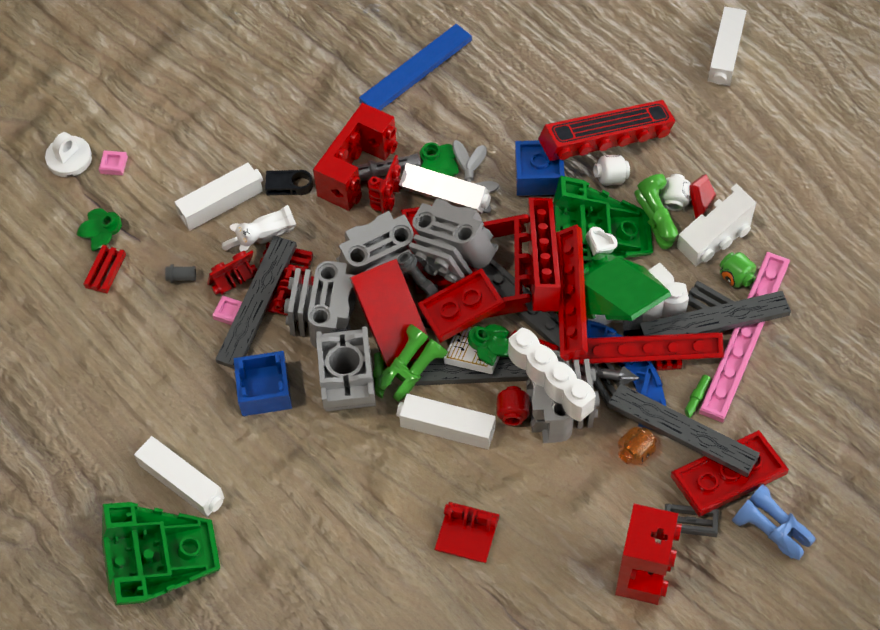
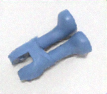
[732,484,816,560]

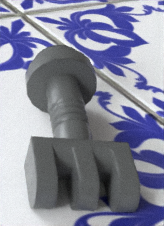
[397,252,439,296]

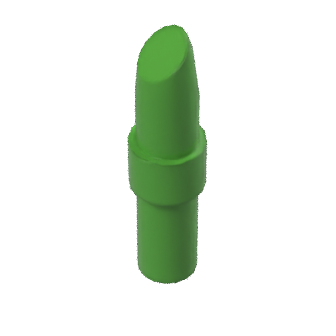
[373,352,384,398]
[685,375,712,418]

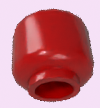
[496,386,530,426]

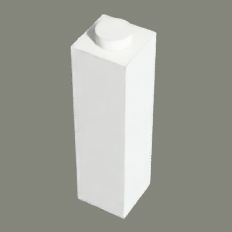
[708,6,746,86]
[175,163,263,231]
[399,163,491,214]
[396,394,496,450]
[134,436,224,517]

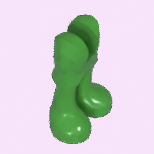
[634,174,678,249]
[378,324,448,402]

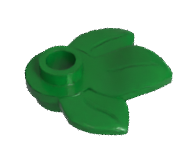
[420,142,459,177]
[77,208,122,252]
[468,324,509,366]

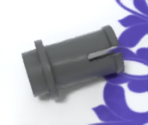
[165,264,196,283]

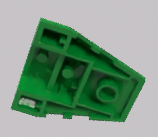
[553,176,653,263]
[555,253,671,321]
[102,502,220,605]

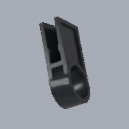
[265,170,313,196]

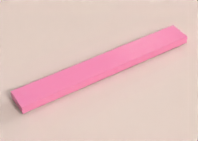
[699,252,790,423]

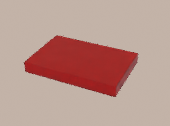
[417,268,506,343]

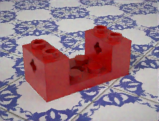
[313,103,398,211]
[615,503,682,605]

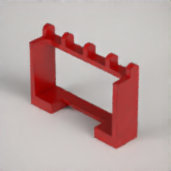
[464,214,531,318]

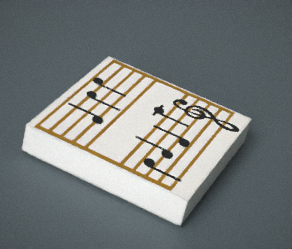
[444,325,507,374]

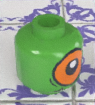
[720,252,756,288]

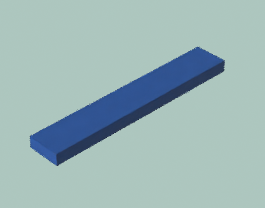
[359,24,472,111]

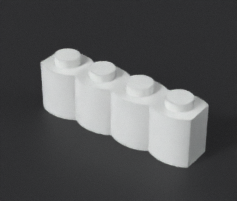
[588,282,689,325]
[508,327,596,422]

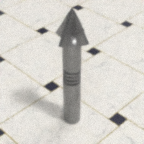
[569,364,639,385]

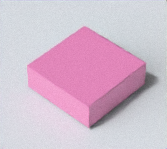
[99,151,128,176]
[212,295,242,325]

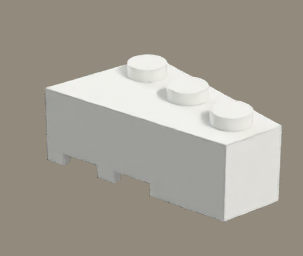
[677,183,756,266]

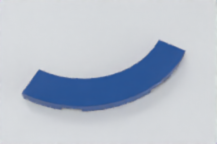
[587,319,666,430]

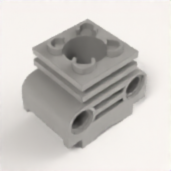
[409,198,498,283]
[336,211,414,282]
[284,261,356,348]
[316,326,376,411]
[526,350,600,443]

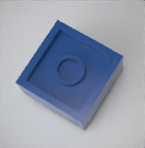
[515,140,565,196]
[233,351,292,416]

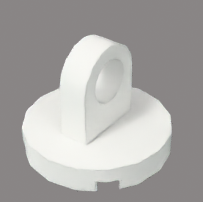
[45,132,92,177]

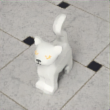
[222,205,296,252]

